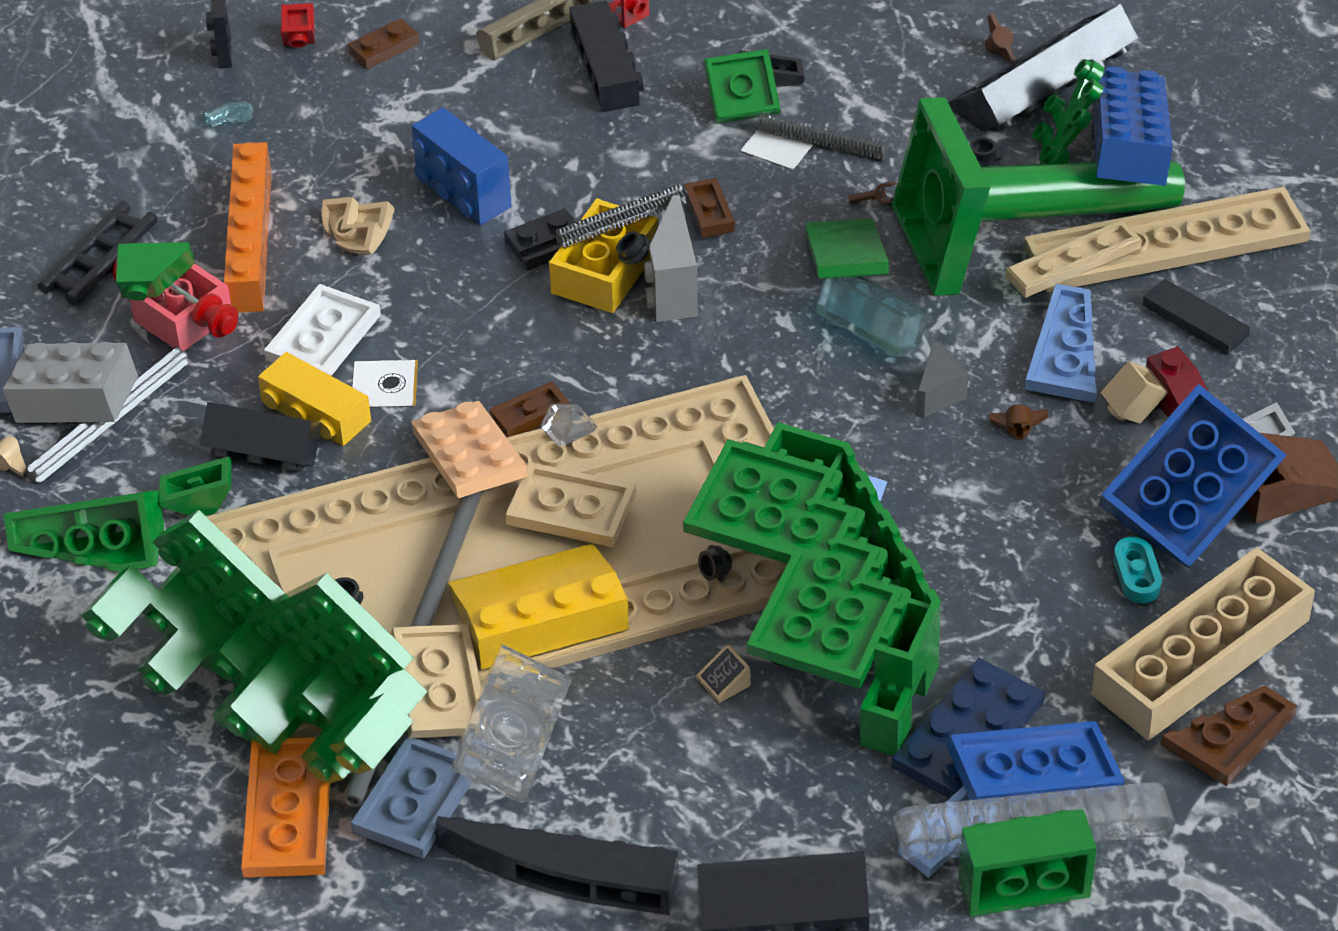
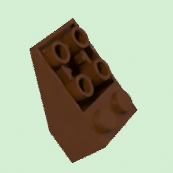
[1244,432,1338,524]

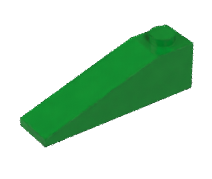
[3,490,164,572]

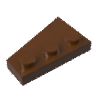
[1161,686,1297,787]

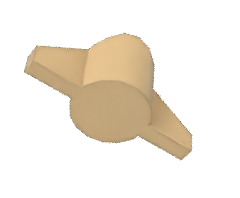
[0,436,26,476]

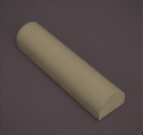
[476,0,594,61]

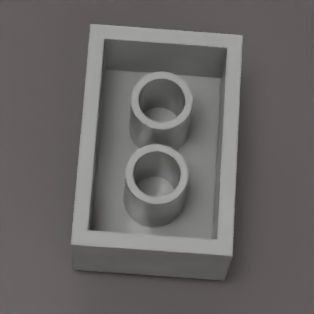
[3,342,138,423]

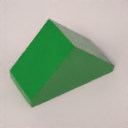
[159,457,231,516]

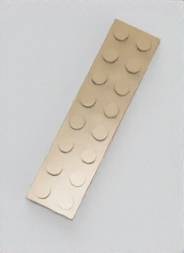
[1024,187,1311,293]

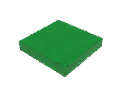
[703,49,781,124]

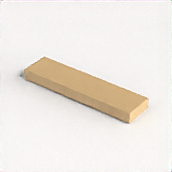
[1006,220,1142,298]

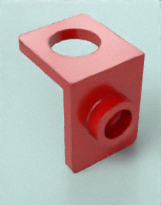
[609,0,649,28]

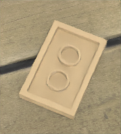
[505,462,636,547]
[390,624,489,738]

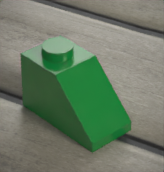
[116,242,194,301]

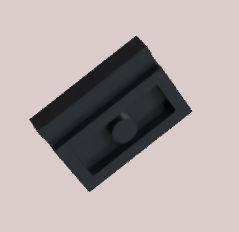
[205,0,232,69]
[504,208,576,271]

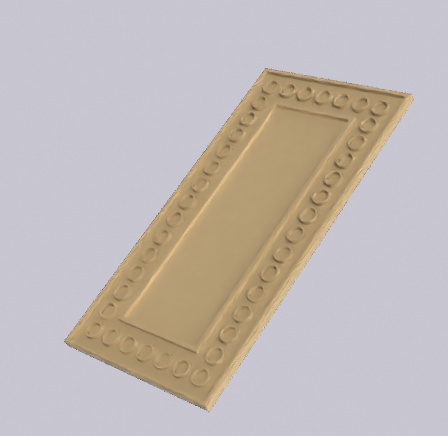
[206,375,787,738]

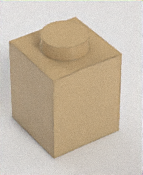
[1100,361,1169,424]

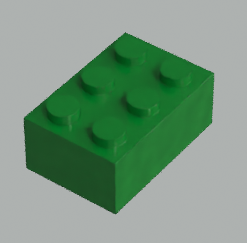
[958,808,1097,917]

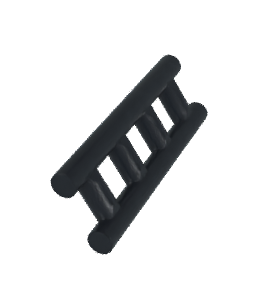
[37,201,158,305]

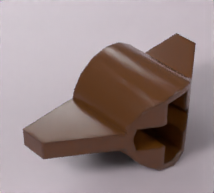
[985,13,1016,63]
[990,404,1048,440]

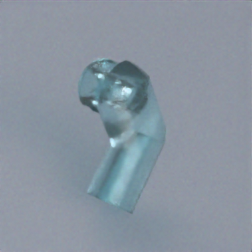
[203,101,253,128]

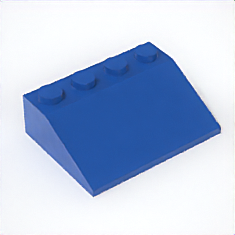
[1099,384,1287,568]

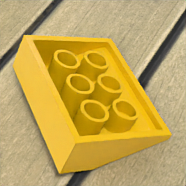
[448,543,629,670]

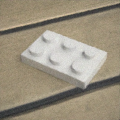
[264,284,381,376]

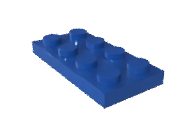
[946,721,1125,807]

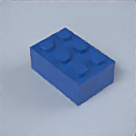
[412,107,512,226]

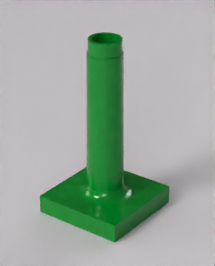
[891,97,1185,296]

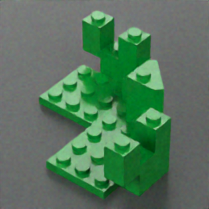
[683,422,941,756]
[80,510,428,784]

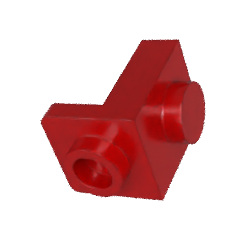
[280,3,315,48]

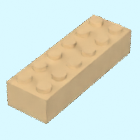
[1091,547,1315,741]

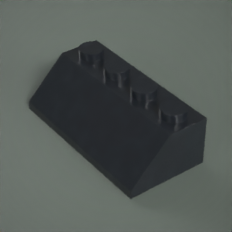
[697,851,870,931]

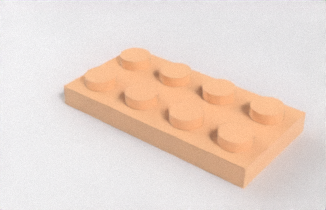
[411,401,528,498]

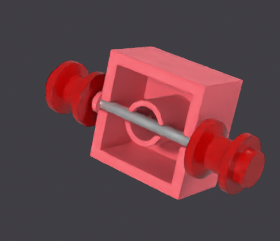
[130,263,238,351]

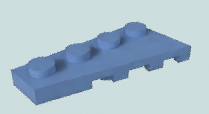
[1025,284,1097,403]

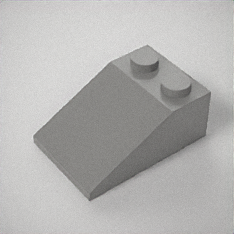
[644,195,698,322]

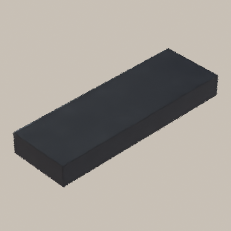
[1142,278,1250,354]

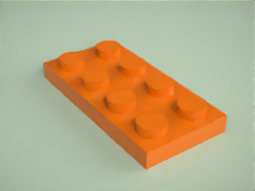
[241,737,330,878]

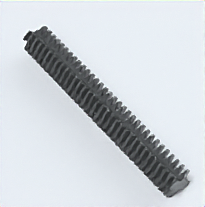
[756,111,888,161]
[556,184,687,249]

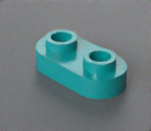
[1113,537,1162,603]

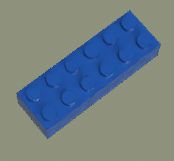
[1092,66,1173,186]

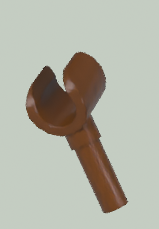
[849,181,896,204]

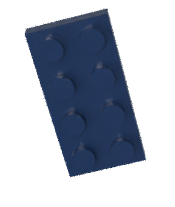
[892,658,1045,799]

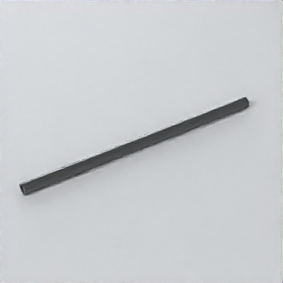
[342,490,484,807]

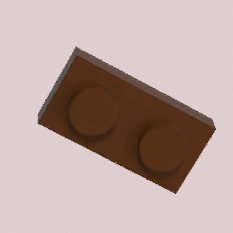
[348,18,420,69]
[684,178,735,238]
[490,381,571,437]

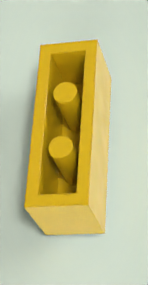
[258,352,371,447]

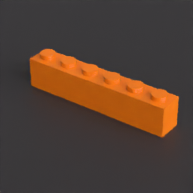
[224,142,272,313]

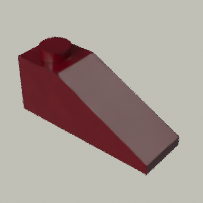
[1146,346,1209,418]

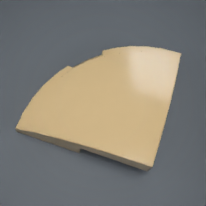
[322,197,395,254]

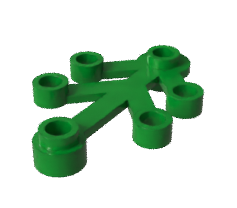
[1032,59,1104,164]

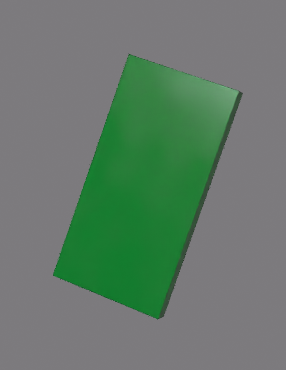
[805,218,889,279]

